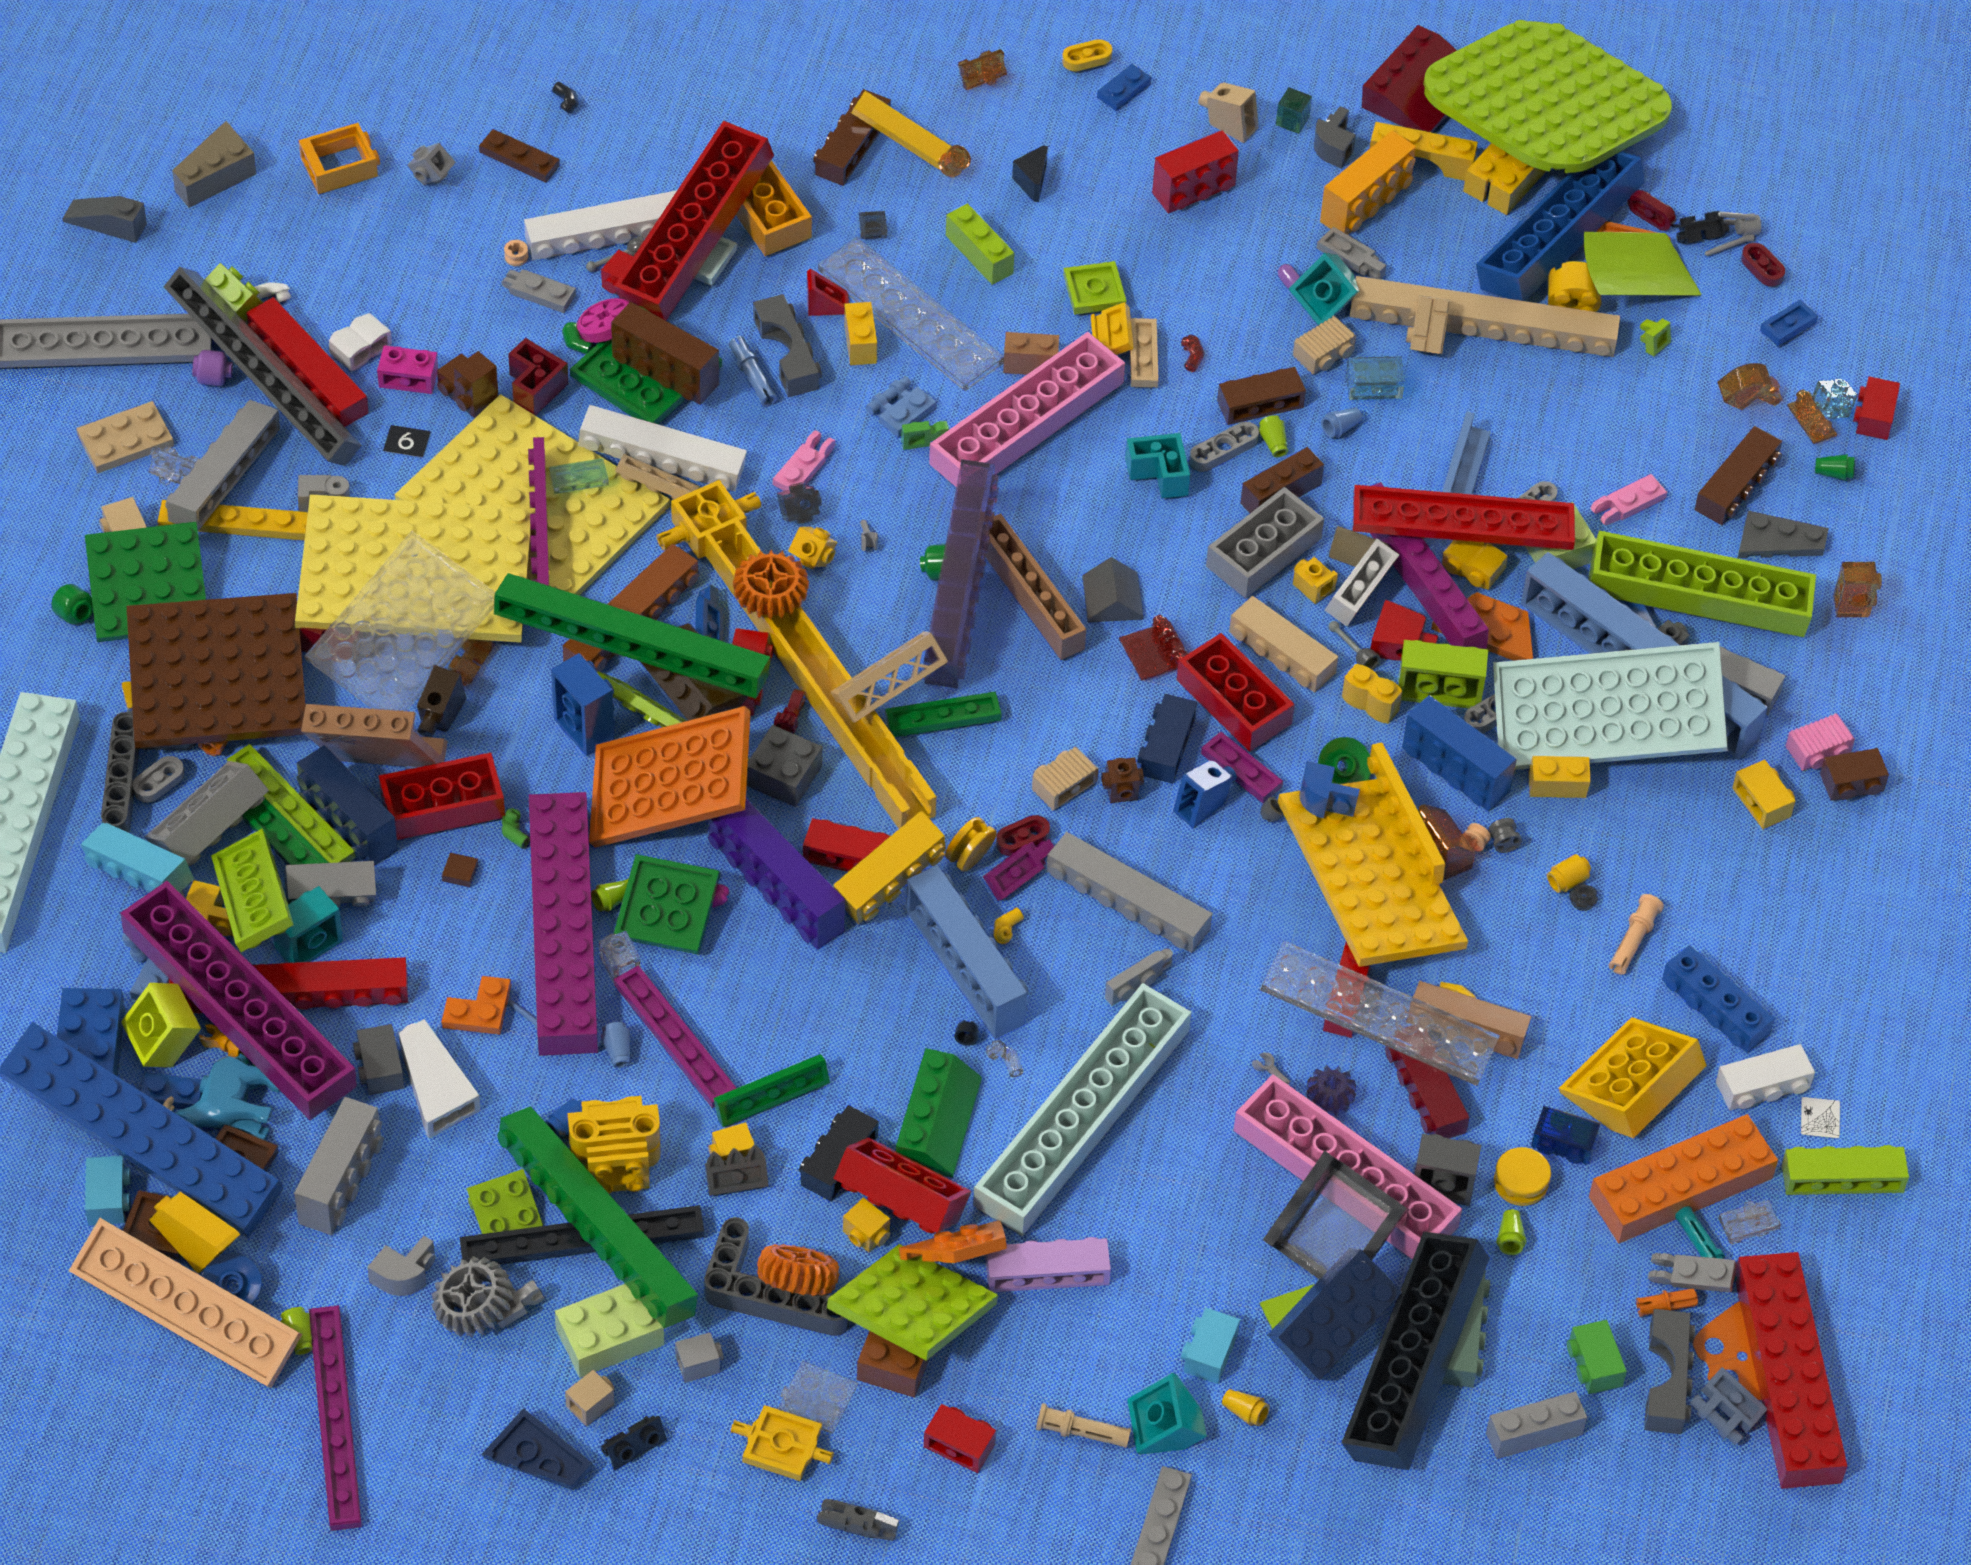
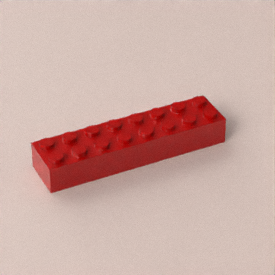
[614,120,774,321]
[1735,1252,1847,1489]

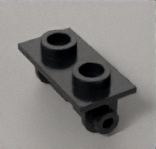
[1672,211,1729,245]
[600,1416,667,1470]

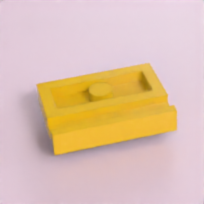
[1091,302,1133,355]

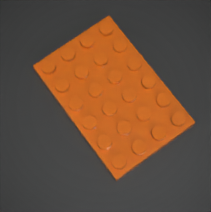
[589,706,750,848]

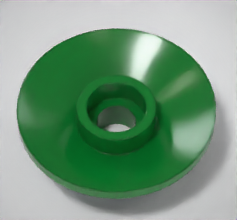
[1318,737,1371,785]

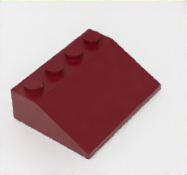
[1362,25,1457,133]

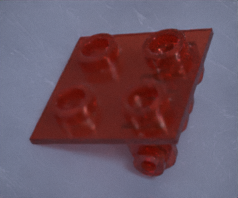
[1119,615,1188,681]

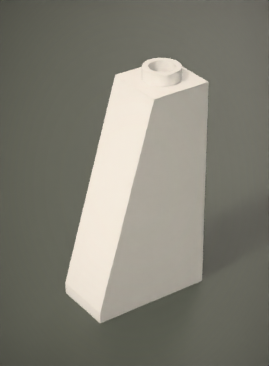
[399,1019,481,1138]

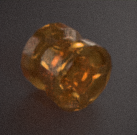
[938,145,971,177]

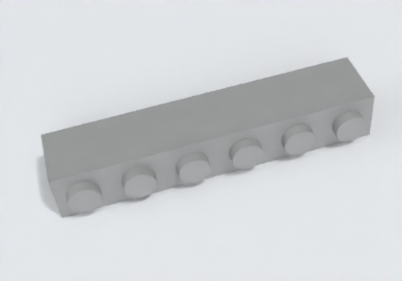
[165,400,280,531]
[1046,832,1212,953]

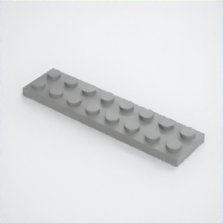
[0,314,212,368]

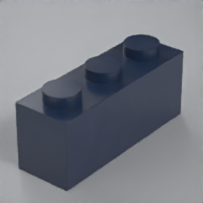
[1137,694,1197,784]

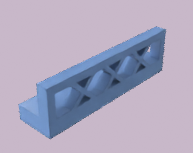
[1442,412,1491,494]

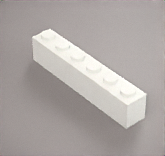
[524,190,677,260]
[578,405,747,491]

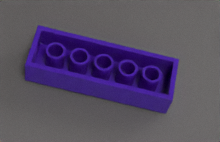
[707,799,845,950]

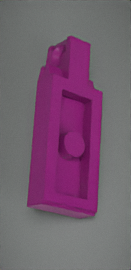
[982,839,1054,900]

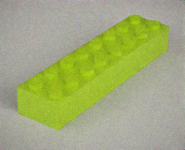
[1588,530,1816,637]

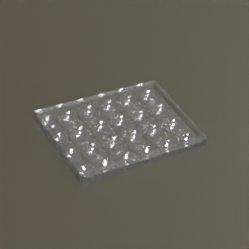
[305,530,495,711]

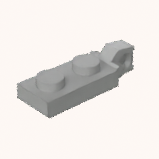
[1317,227,1386,280]

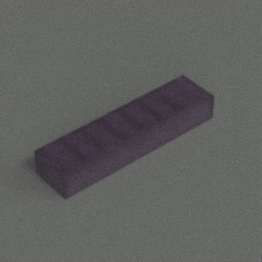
[924,459,999,689]

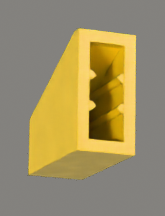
[150,1192,240,1274]

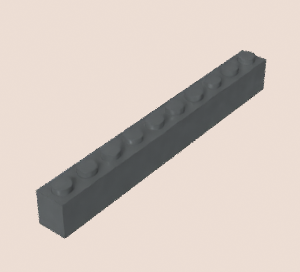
[164,267,362,466]

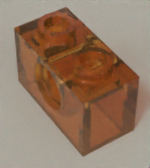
[1833,562,1882,617]

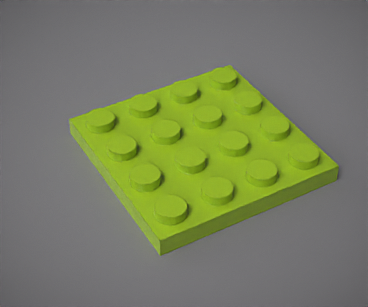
[827,1244,998,1361]

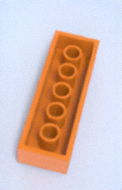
[1589,1114,1778,1244]

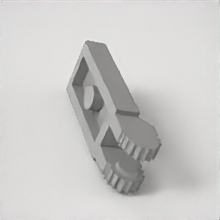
[1648,1253,1737,1293]

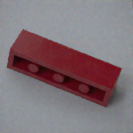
[1385,1023,1470,1139]

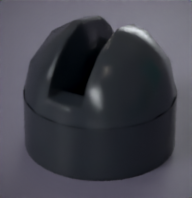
[954,1020,979,1046]

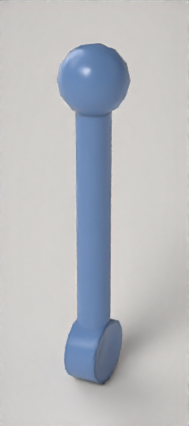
[507,995,537,1030]

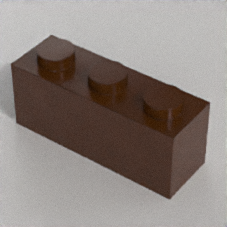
[1217,367,1306,425]
[1240,447,1324,513]

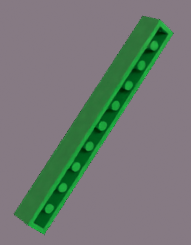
[494,573,770,698]
[497,1106,698,1329]

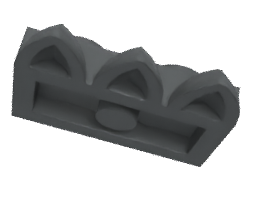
[705,1145,769,1196]

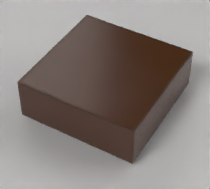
[442,853,478,887]

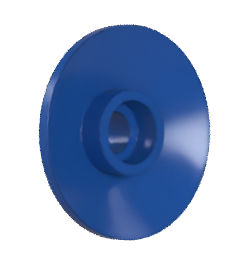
[202,1253,262,1305]

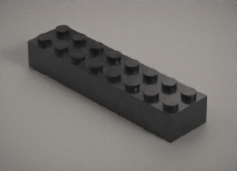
[1341,1231,1490,1470]

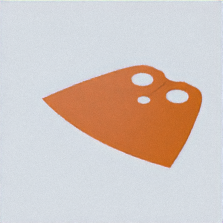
[1693,1301,1761,1400]

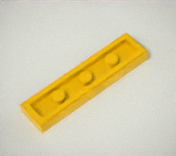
[851,91,953,169]

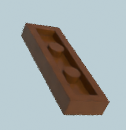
[479,129,560,183]

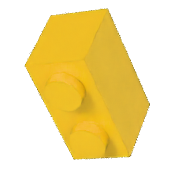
[844,302,877,365]
[1528,756,1591,798]
[1732,759,1796,829]

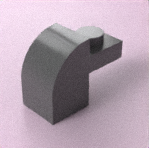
[1314,106,1356,169]

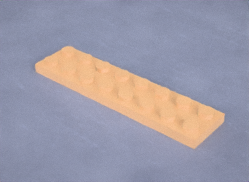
[69,1218,303,1388]

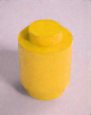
[1547,854,1591,893]

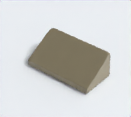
[1329,526,1389,567]

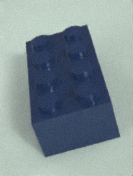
[296,745,398,866]
[1267,1248,1402,1380]

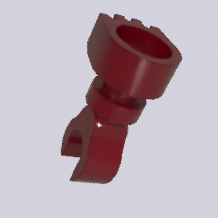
[774,689,806,734]

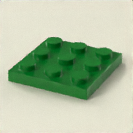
[613,854,721,955]

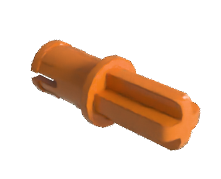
[1636,1289,1698,1317]

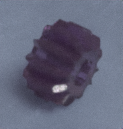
[1306,1065,1356,1116]

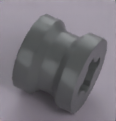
[1488,818,1522,853]

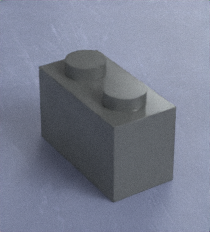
[353,1024,404,1095]

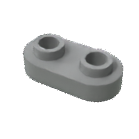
[133,756,184,803]

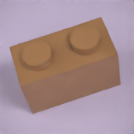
[1003,332,1059,375]

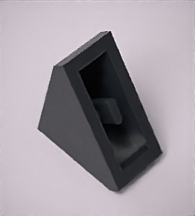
[1012,145,1048,202]

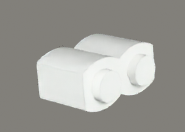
[329,313,392,371]

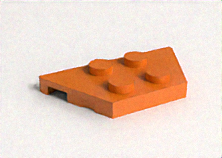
[1431,592,1533,661]
[899,1220,1007,1263]

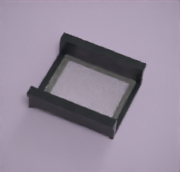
[1263,1151,1409,1279]

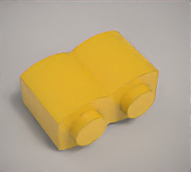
[1442,540,1508,590]
[1342,664,1402,724]

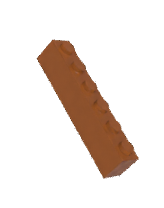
[562,544,699,672]

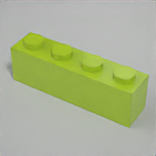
[1781,1145,1909,1195]

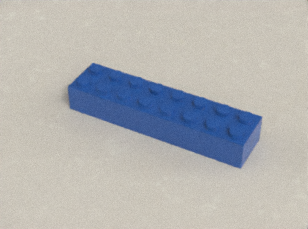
[1476,151,1645,301]

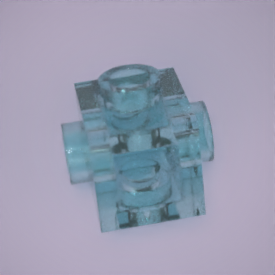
[1809,379,1858,419]

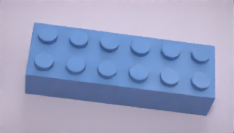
[906,865,1029,1039]

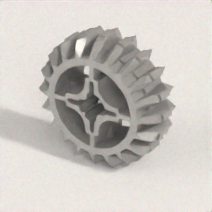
[431,1256,514,1337]

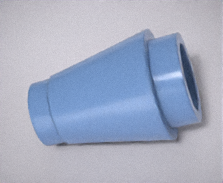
[1321,407,1362,438]
[601,1022,630,1068]

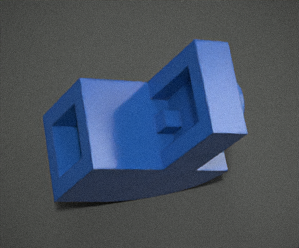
[1299,761,1360,819]

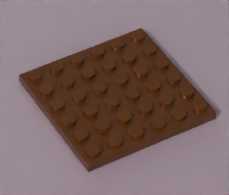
[126,593,306,748]

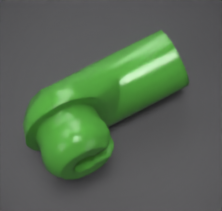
[502,808,530,849]

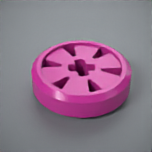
[576,298,629,343]

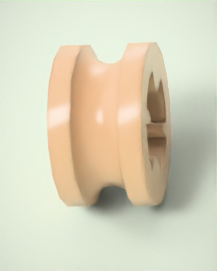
[504,240,528,266]
[1462,823,1491,852]

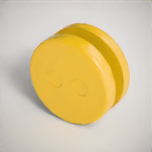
[945,817,997,872]
[1494,1147,1551,1206]

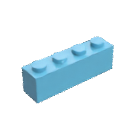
[81,823,194,893]

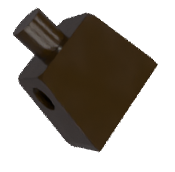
[417,665,467,738]

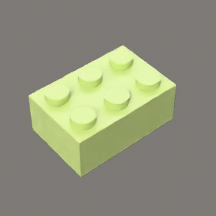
[555,1284,664,1378]

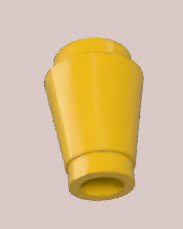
[1222,1389,1270,1426]

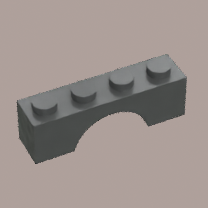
[753,294,822,397]
[1644,1309,1695,1434]

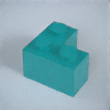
[1125,433,1190,498]

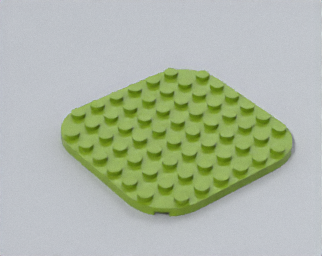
[1423,20,1672,173]

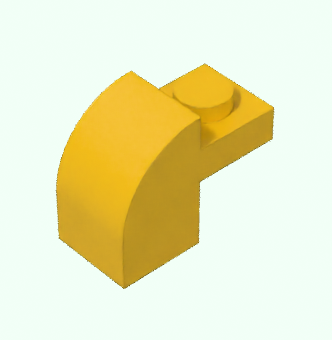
[186,880,233,936]

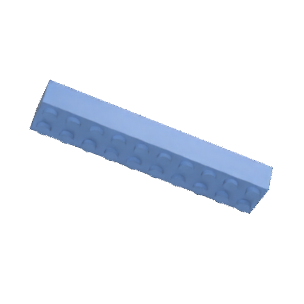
[1521,552,1768,760]

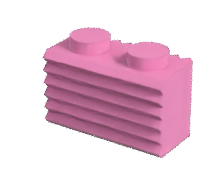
[1786,713,1855,771]

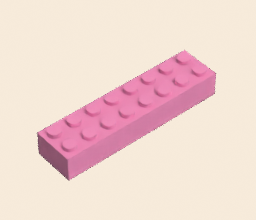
[929,332,1125,496]
[1233,1074,1462,1260]

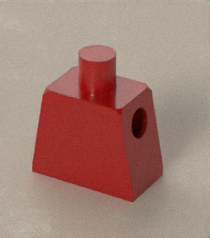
[1370,600,1439,661]

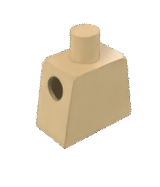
[1198,82,1259,143]

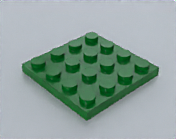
[570,306,722,424]
[84,522,206,642]

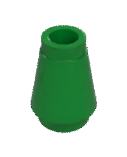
[1815,454,1855,481]

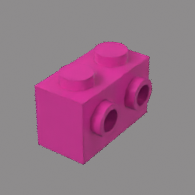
[377,346,438,394]

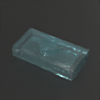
[549,458,609,494]

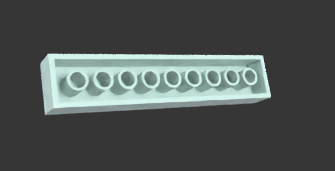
[0,692,80,953]
[973,983,1191,1236]

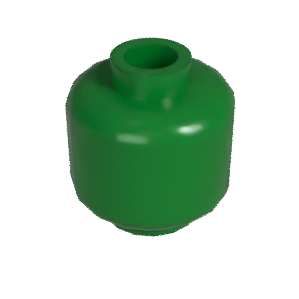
[920,544,962,581]
[51,584,93,625]

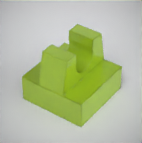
[1640,318,1671,356]

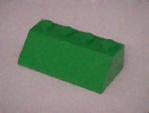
[896,1048,982,1178]

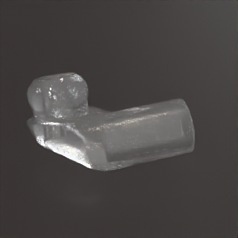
[986,1040,1024,1077]

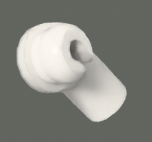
[255,282,291,302]

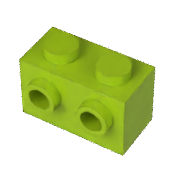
[204,263,263,324]

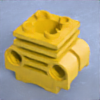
[567,1096,661,1194]

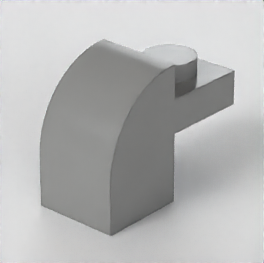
[367,1235,435,1296]

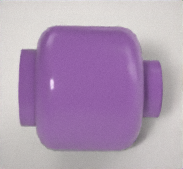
[192,350,233,386]

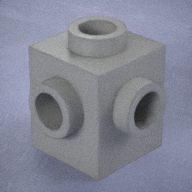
[407,143,456,185]

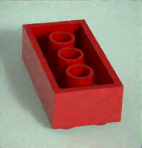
[1177,633,1295,752]
[379,752,505,840]
[833,1137,972,1234]

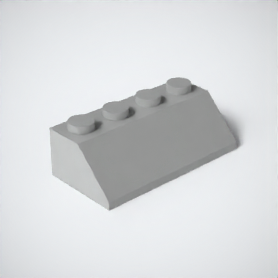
[145,761,269,866]

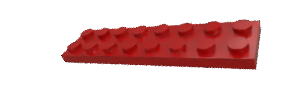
[1353,485,1575,550]

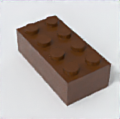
[611,302,719,405]

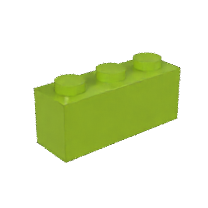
[945,203,1015,285]

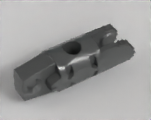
[817,1499,899,1541]

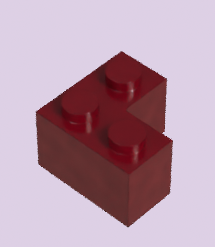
[508,337,569,416]

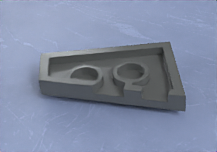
[1737,510,1829,559]

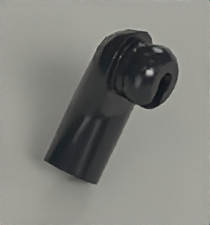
[552,81,579,114]

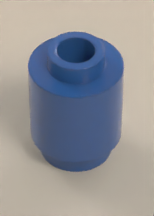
[545,1098,582,1140]

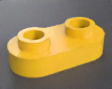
[1062,39,1112,71]

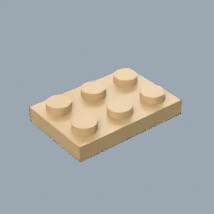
[76,401,174,474]

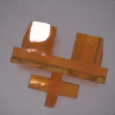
[958,49,1007,90]

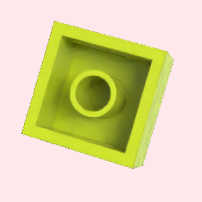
[121,983,201,1068]

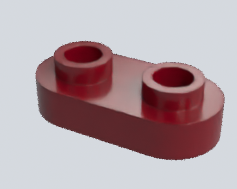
[1627,190,1676,231]
[1741,243,1785,287]
[996,815,1050,856]

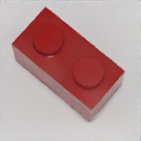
[1853,376,1900,440]
[923,1404,996,1473]

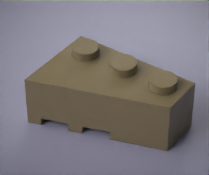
[172,121,256,208]

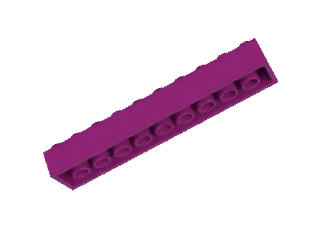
[529,792,598,1056]
[120,881,357,1120]

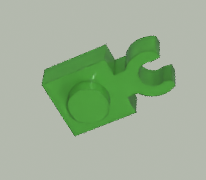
[901,421,949,450]

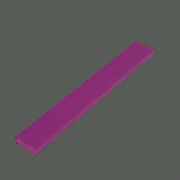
[309,1305,362,1531]

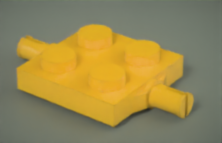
[731,1405,834,1481]

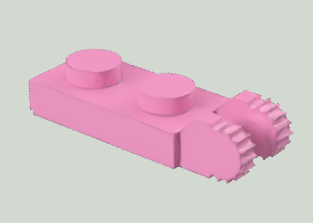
[773,430,836,497]
[1591,474,1667,525]

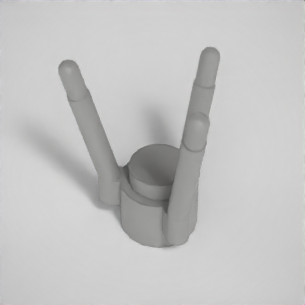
[1705,212,1761,256]

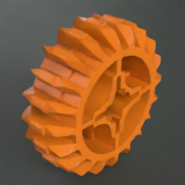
[733,549,809,620]
[757,1244,839,1296]

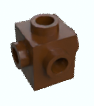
[1101,757,1144,803]

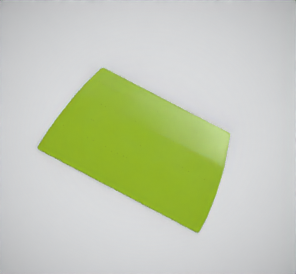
[1584,232,1701,295]

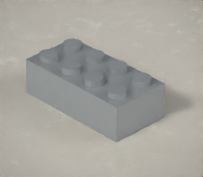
[1206,487,1324,598]
[294,1097,384,1235]

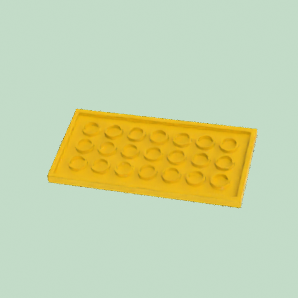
[1278,779,1468,967]

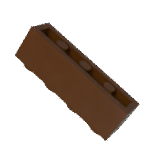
[813,89,891,186]
[1694,426,1782,525]

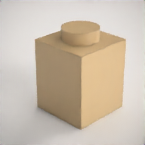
[565,1370,615,1427]

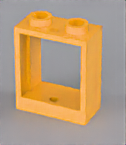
[299,123,380,194]

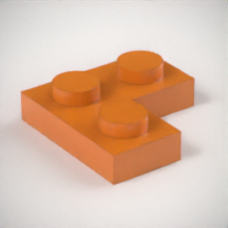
[441,976,512,1035]

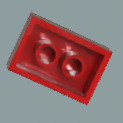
[1152,130,1239,214]

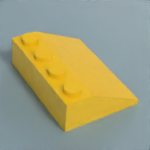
[1558,1017,1707,1138]

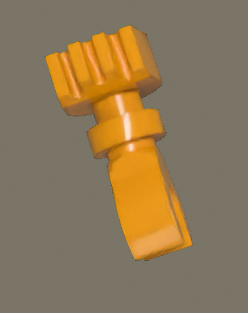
[199,1024,246,1057]

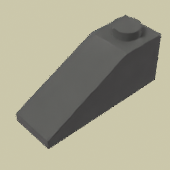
[62,196,147,243]

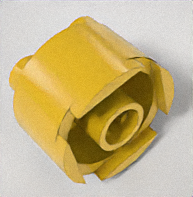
[1548,261,1601,312]

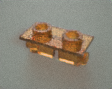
[1787,389,1837,444]
[447,639,493,686]

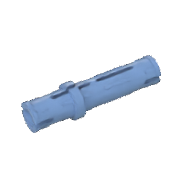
[729,336,778,407]

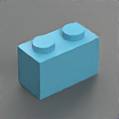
[85,1156,131,1225]
[1181,1308,1240,1384]

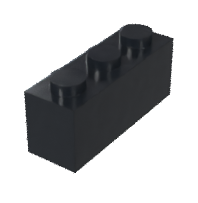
[799,1105,879,1201]

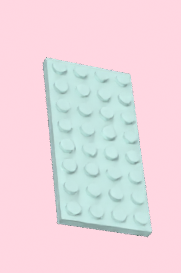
[1493,642,1728,770]

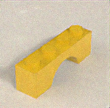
[1370,122,1478,181]

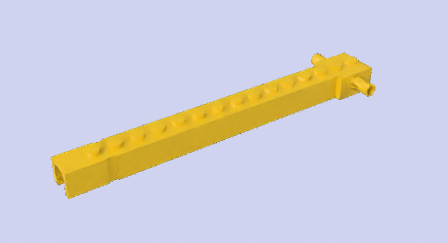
[656,480,937,829]

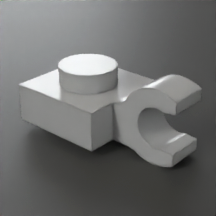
[496,1280,544,1329]

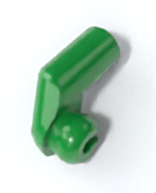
[562,322,594,355]

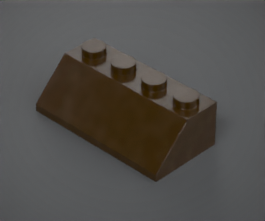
[641,623,749,721]

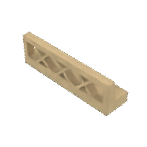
[831,631,948,723]

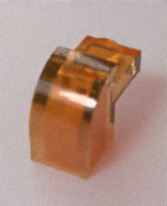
[1717,363,1783,410]

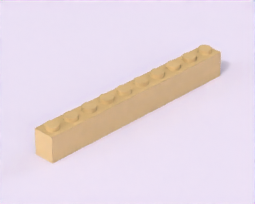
[1350,276,1620,357]

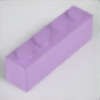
[985,1237,1111,1292]

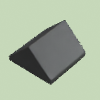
[1082,557,1143,622]

